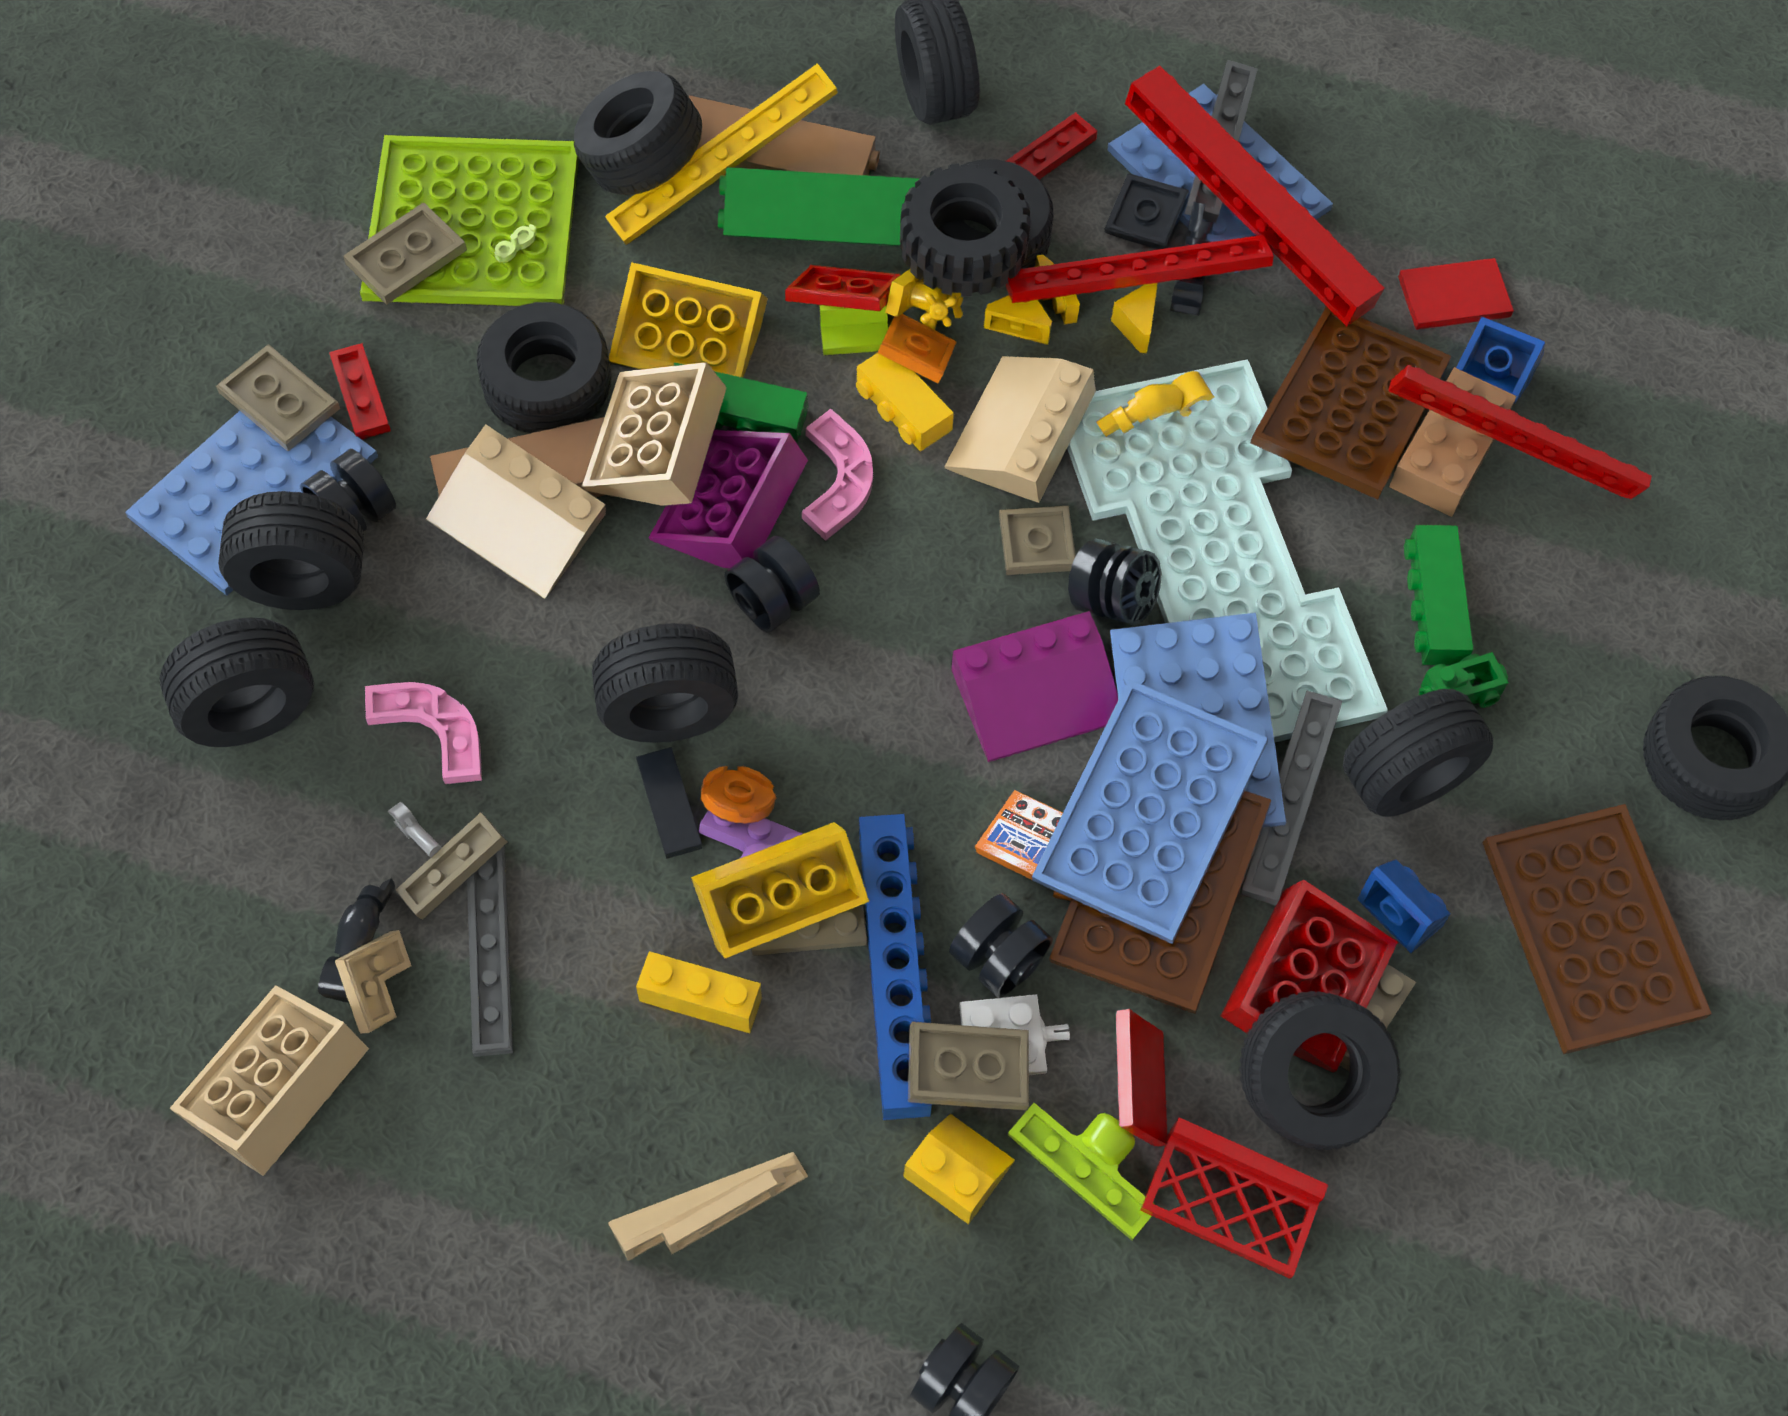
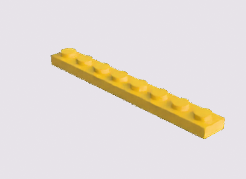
[605,63,838,245]

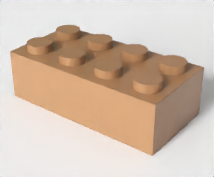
[1389,367,1517,517]

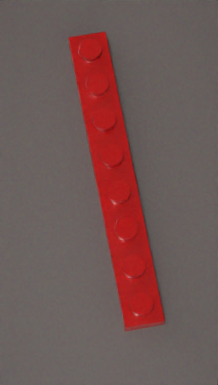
[1006,235,1274,303]
[1388,365,1652,499]

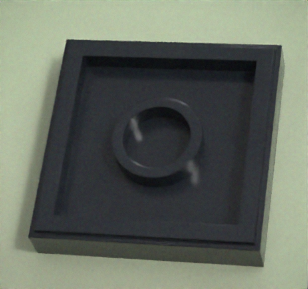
[1104,173,1189,249]

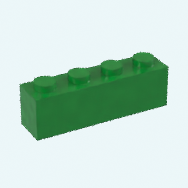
[673,362,809,442]
[1404,525,1473,665]

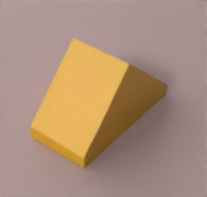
[1111,283,1158,354]
[984,295,1052,345]

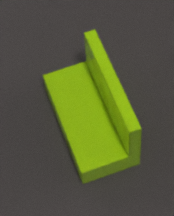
[820,305,888,355]

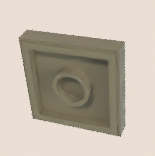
[999,506,1076,575]

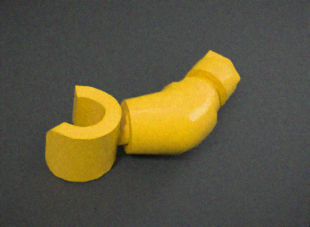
[1096,371,1214,437]

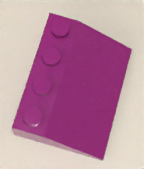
[648,430,808,568]
[951,611,1118,762]

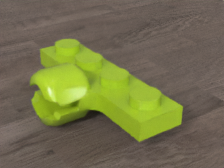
[1008,1103,1154,1240]

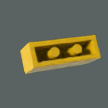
[856,353,954,452]
[636,951,762,1033]

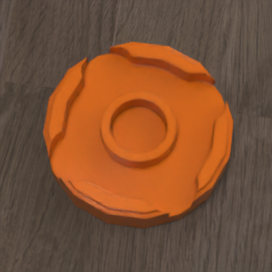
[701,766,776,824]

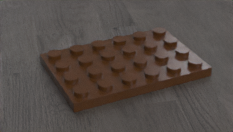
[1250,306,1452,500]
[1049,791,1271,1014]
[1482,804,1712,1055]

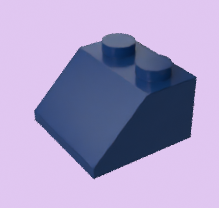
[1456,317,1545,404]
[1357,859,1451,953]

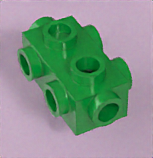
[1419,652,1508,708]

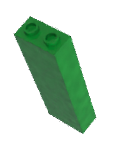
[718,167,920,247]

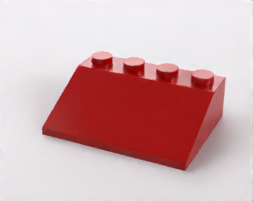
[1220,880,1398,1072]

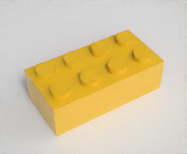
[691,822,869,958]

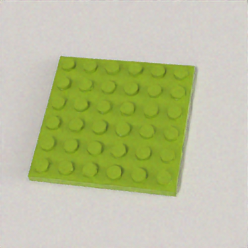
[360,135,579,306]

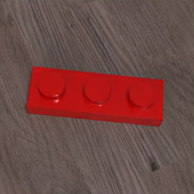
[1006,112,1098,180]
[329,343,391,439]

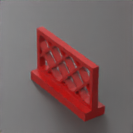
[1140,1117,1328,1279]

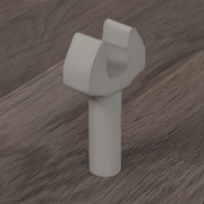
[388,802,442,857]

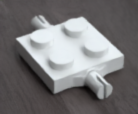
[959,994,1070,1075]

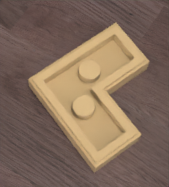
[335,930,411,1034]

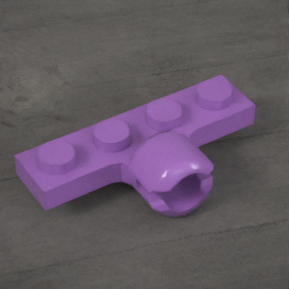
[699,810,802,858]

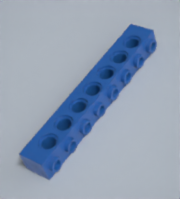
[859,814,932,1120]

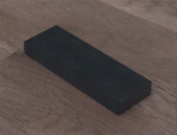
[636,747,702,859]

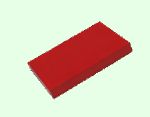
[1398,258,1514,330]
[785,265,901,311]
[1116,1009,1167,1146]

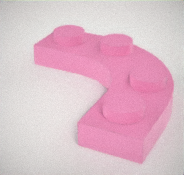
[802,409,873,541]
[365,682,482,784]

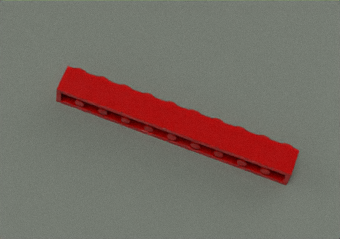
[1125,65,1385,326]

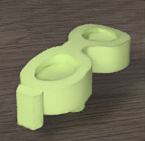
[494,224,537,263]

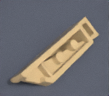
[608,1152,808,1261]

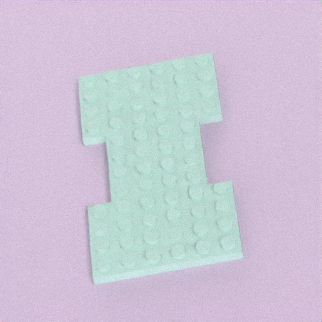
[1067,359,1388,743]

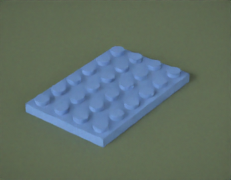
[1107,84,1333,273]
[125,411,378,596]
[1110,612,1286,827]
[1032,680,1268,944]

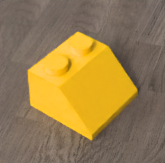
[904,1114,1015,1224]

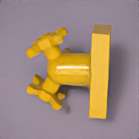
[885,269,963,330]

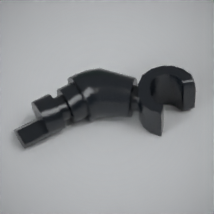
[1170,202,1214,316]
[318,878,395,1002]

